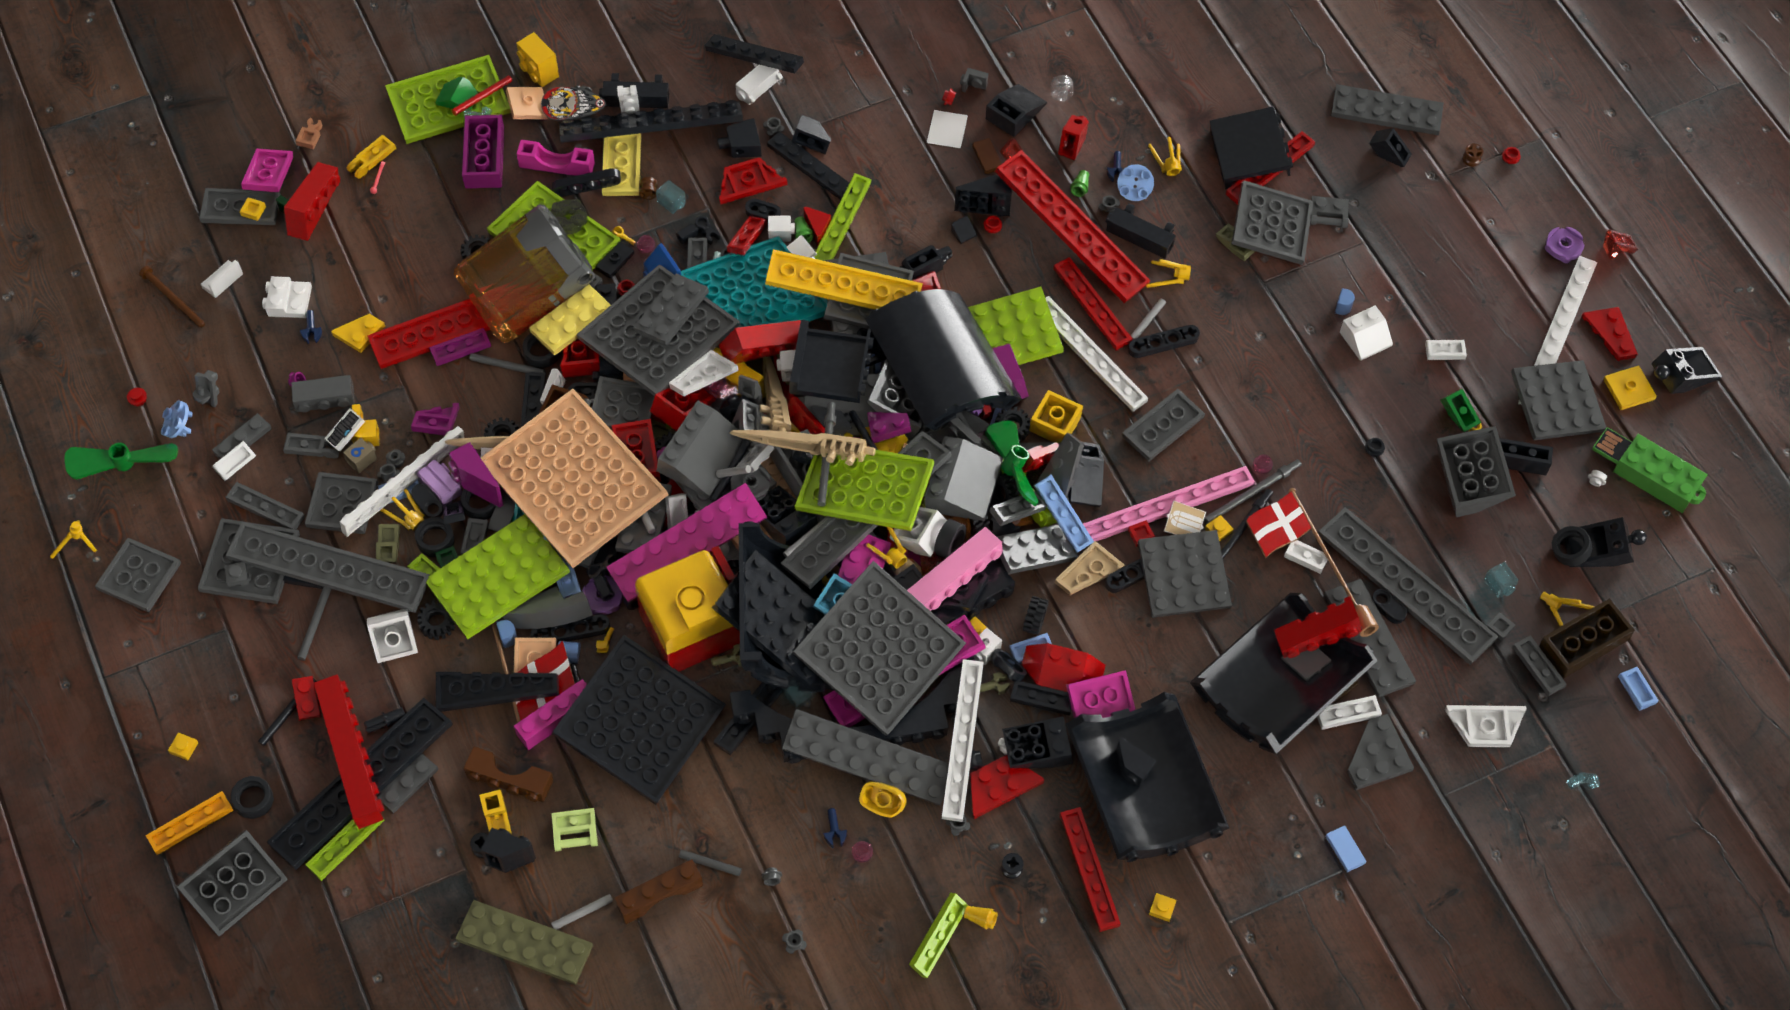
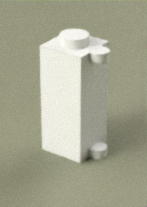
[736,65,783,105]

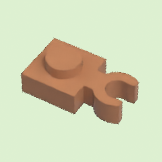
[295,118,322,149]

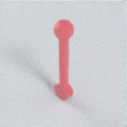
[370,161,385,194]

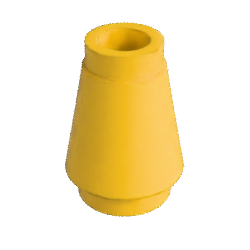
[964,906,998,930]

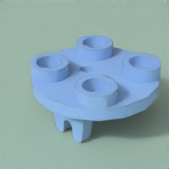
[1117,164,1154,201]
[161,400,193,439]

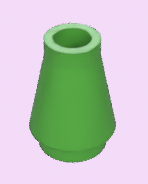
[1070,170,1089,197]
[794,217,814,243]

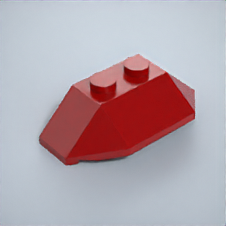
[1022,643,1106,692]

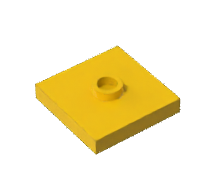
[1603,366,1657,410]

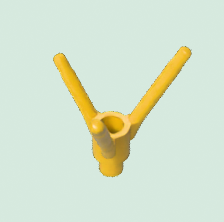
[50,520,97,559]
[1540,592,1595,627]

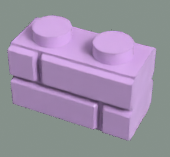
[417,460,462,506]

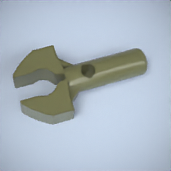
[711,644,742,667]
[980,672,1010,695]

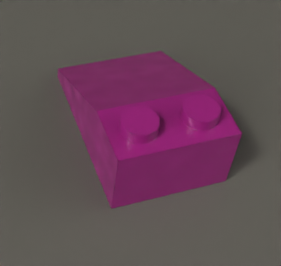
[992,344,1029,400]
[448,442,504,508]

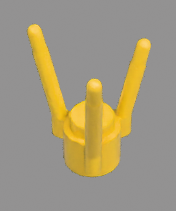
[1148,137,1182,176]
[1146,259,1191,288]
[380,489,425,531]
[866,527,907,569]

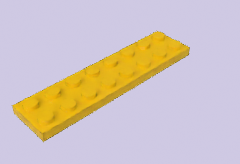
[765,249,923,310]

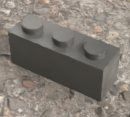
[291,375,355,412]

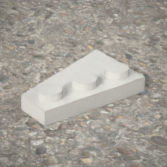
[669,350,739,396]

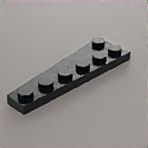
[436,672,559,712]

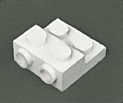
[262,276,312,318]

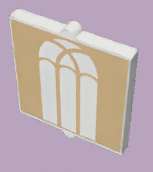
[1164,501,1206,535]

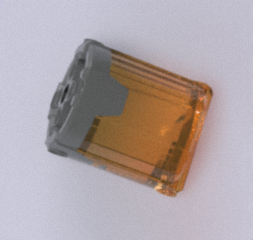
[454,204,595,343]

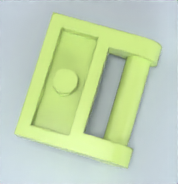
[552,808,598,852]

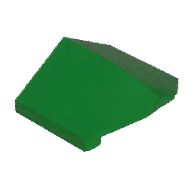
[435,77,478,114]

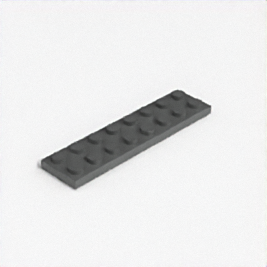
[782,709,949,806]

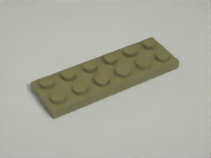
[455,900,593,985]

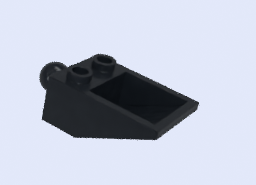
[1651,347,1722,394]
[1565,517,1647,567]

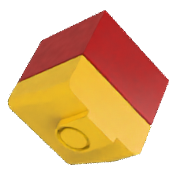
[635,550,740,672]

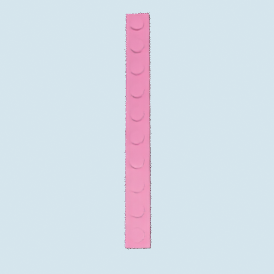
[1083,466,1254,541]

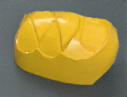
[859,781,907,818]

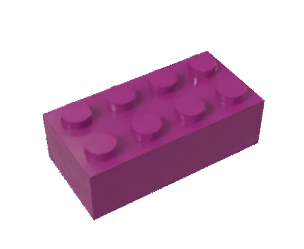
[462,115,504,188]

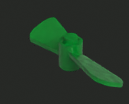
[985,421,1038,506]
[64,443,178,480]

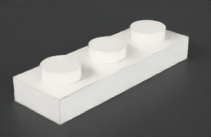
[1317,695,1382,730]

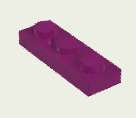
[429,328,491,366]

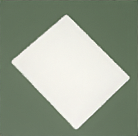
[927,110,968,148]

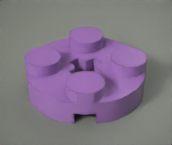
[1545,227,1584,263]
[582,575,623,615]

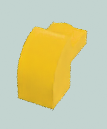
[350,404,380,446]
[479,790,512,834]

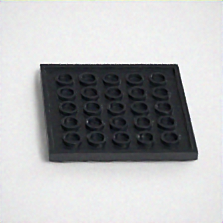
[552,635,726,805]

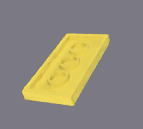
[602,133,641,196]
[529,284,611,356]

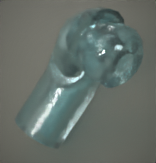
[464,107,492,118]
[1567,772,1600,789]

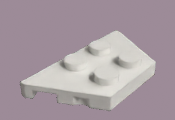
[1445,705,1526,747]

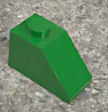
[1440,389,1481,432]

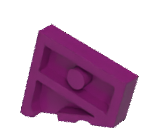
[411,403,459,436]
[867,412,912,443]

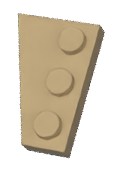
[1055,541,1125,595]

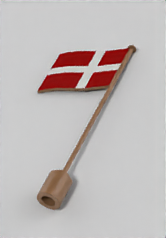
[1246,488,1379,637]
[492,622,575,723]

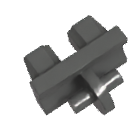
[193,370,219,407]

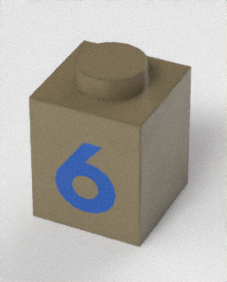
[343,438,377,473]

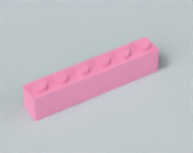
[907,527,1003,611]

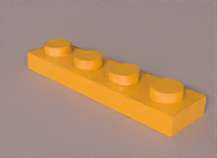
[145,791,234,855]

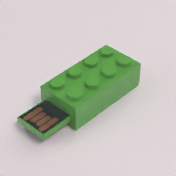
[1592,427,1708,513]

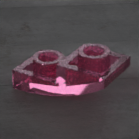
[703,377,738,400]

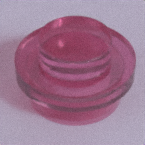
[637,235,656,253]
[1253,455,1273,474]
[852,841,873,862]

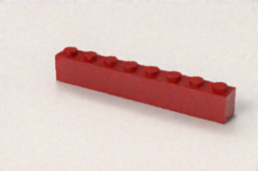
[314,674,385,829]

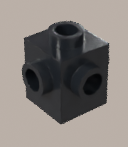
[719,394,751,423]

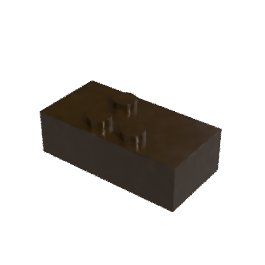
[1539,598,1635,679]

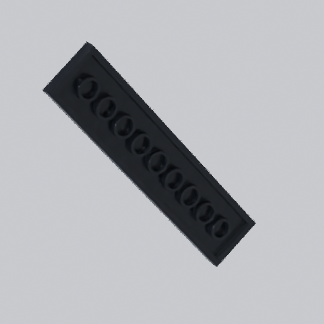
[559,100,743,143]
[267,698,453,870]

